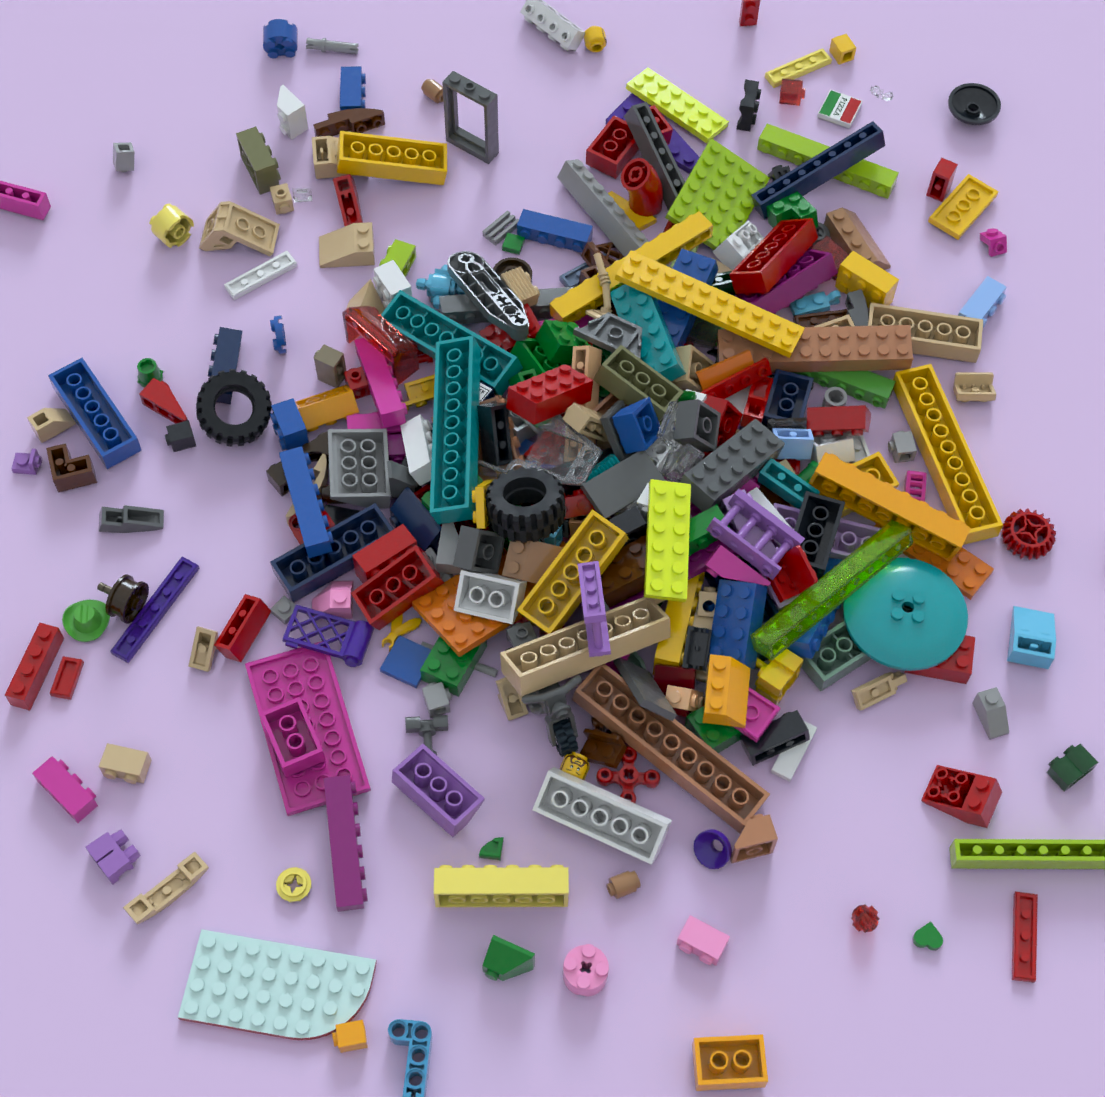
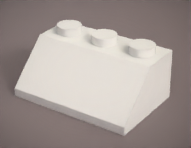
[454,569,527,624]

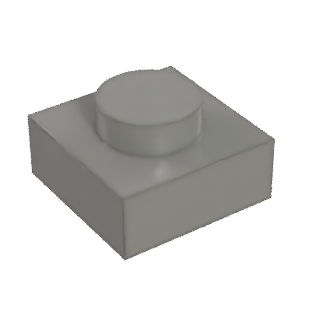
[270,596,296,625]

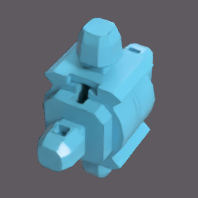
[416,265,465,309]

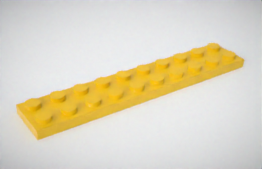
[615,250,805,358]

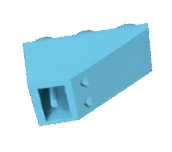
[1007,606,1056,669]

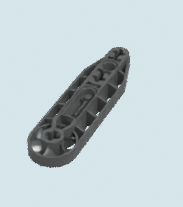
[447,251,529,341]

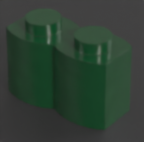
[1046,743,1099,792]

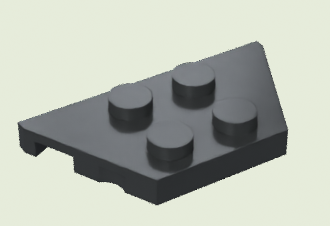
[573,312,642,358]

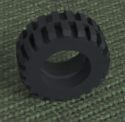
[196,369,272,447]
[485,467,566,543]

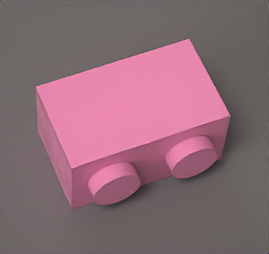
[676,915,730,966]

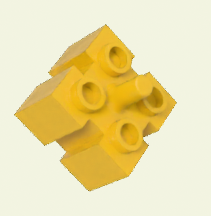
[755,646,803,705]

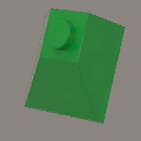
[482,935,535,981]

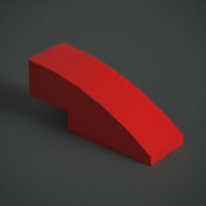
[740,377,773,427]

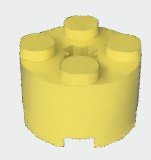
[149,203,194,248]

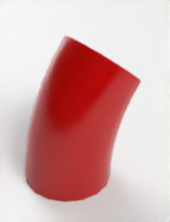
[621,158,663,217]

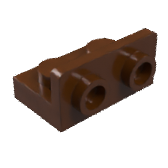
[580,728,627,769]

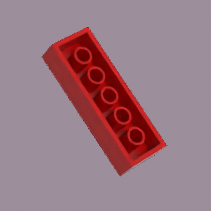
[729,218,818,295]

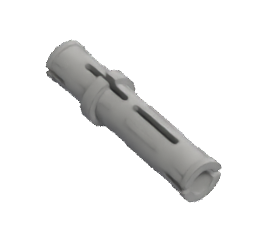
[306,38,359,54]

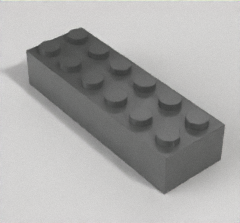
[680,419,785,512]

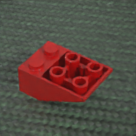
[921,765,1002,828]

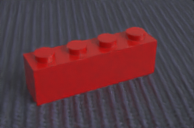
[5,622,64,711]

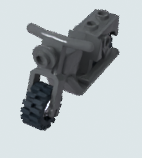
[505,621,582,757]

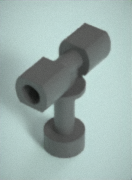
[405,715,448,755]

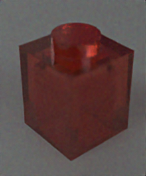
[779,79,806,106]

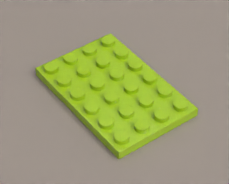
[665,138,770,250]

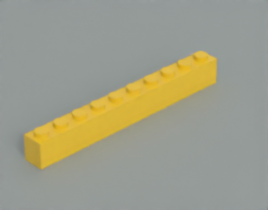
[550,211,713,322]

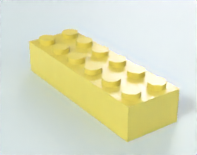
[434,865,569,907]

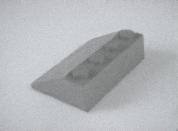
[328,429,391,508]

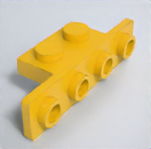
[403,374,435,411]

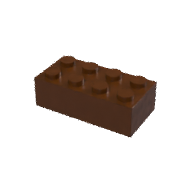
[601,534,647,608]

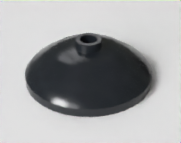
[948,83,1001,125]

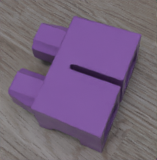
[85,829,141,885]

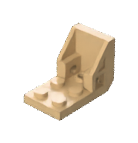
[199,201,280,256]

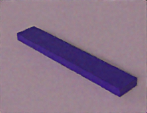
[110,557,200,663]

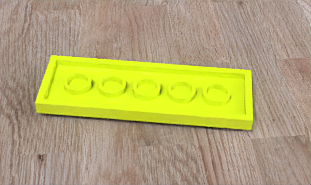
[626,67,729,144]
[644,479,691,602]

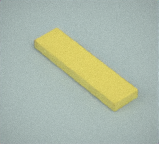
[765,48,832,88]

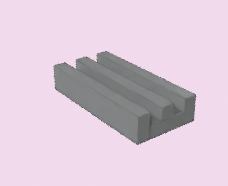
[482,210,519,246]

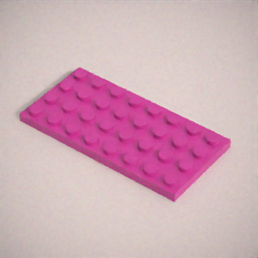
[245,641,371,816]

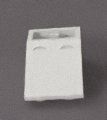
[712,220,764,270]

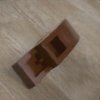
[313,108,385,137]

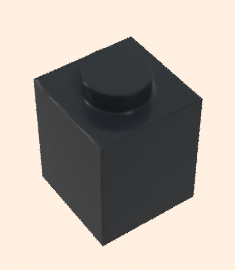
[165,420,196,452]

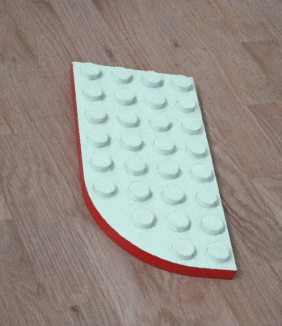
[178,929,377,1040]

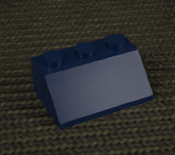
[389,487,442,552]

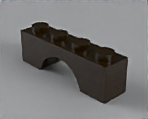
[266,431,329,496]

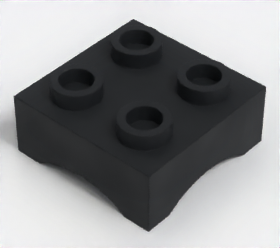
[736,79,761,132]

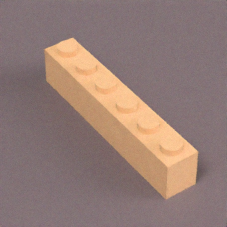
[565,345,602,464]

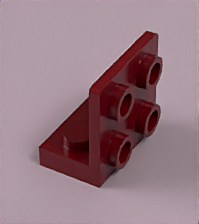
[654,663,696,717]

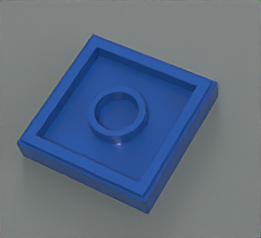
[380,635,431,689]

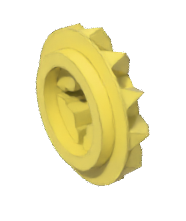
[276,867,312,903]

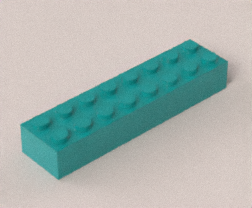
[378,290,523,396]

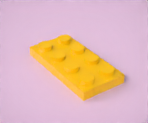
[928,174,999,240]
[472,479,494,529]

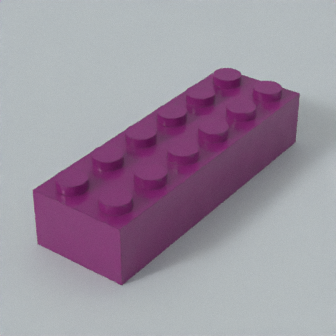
[735,249,838,315]

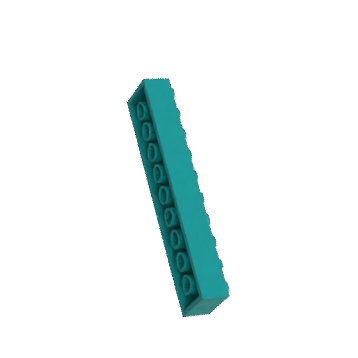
[430,336,481,524]

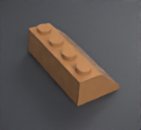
[824,207,891,270]

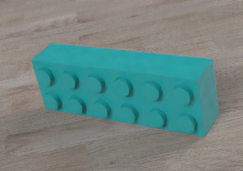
[610,284,686,382]

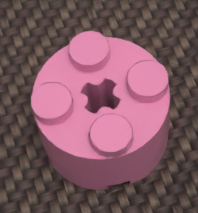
[563,944,609,997]

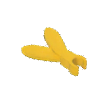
[382,614,422,652]

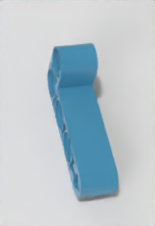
[388,1019,432,1097]

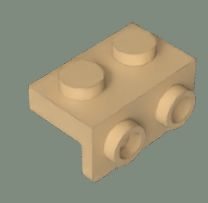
[953,372,996,402]

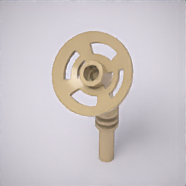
[585,253,612,319]

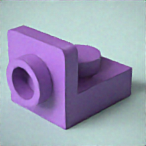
[12,448,42,475]

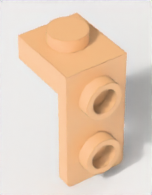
[665,685,705,712]

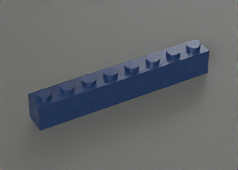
[751,121,885,220]

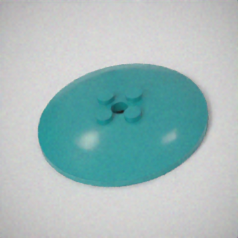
[843,557,968,671]

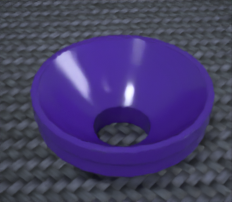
[693,829,732,869]

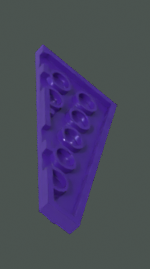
[605,93,699,174]

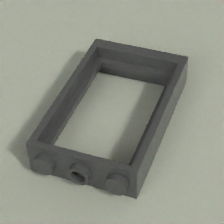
[442,71,499,164]

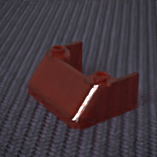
[342,306,419,385]

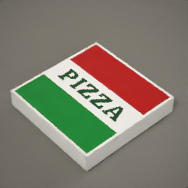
[817,89,863,129]

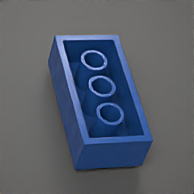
[708,579,768,669]

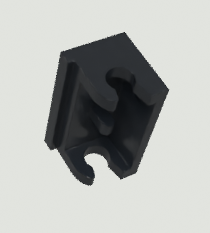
[682,626,712,671]

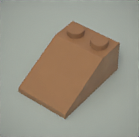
[502,541,564,584]

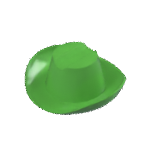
[62,600,110,642]

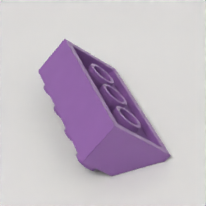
[392,744,485,837]

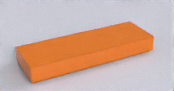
[695,350,754,391]

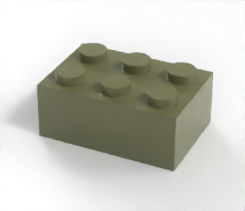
[236,126,281,195]

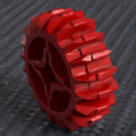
[1001,508,1056,560]

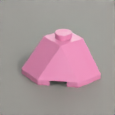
[312,581,354,619]

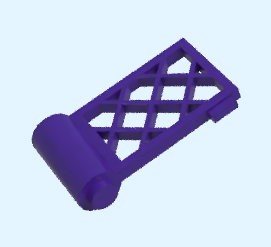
[282,604,374,667]

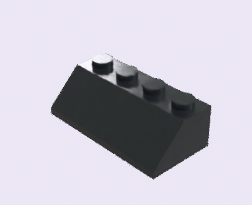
[787,491,845,581]

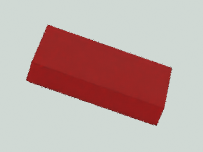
[50,656,84,700]

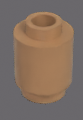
[421,79,443,103]
[606,871,641,899]

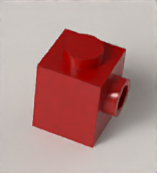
[344,366,371,400]

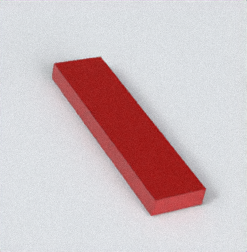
[1012,891,1038,983]

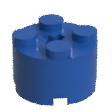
[263,19,298,59]

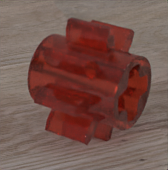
[851,904,880,933]

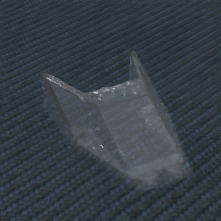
[478,397,602,486]

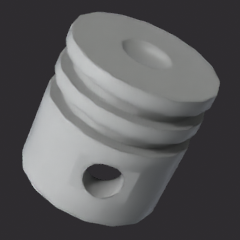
[822,387,848,407]

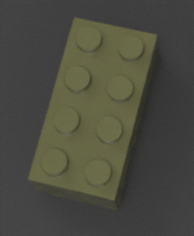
[593,345,684,423]

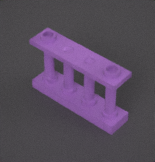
[706,488,805,580]
[578,561,611,657]

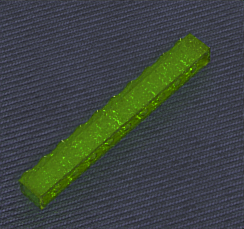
[751,520,913,660]

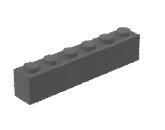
[624,102,685,210]

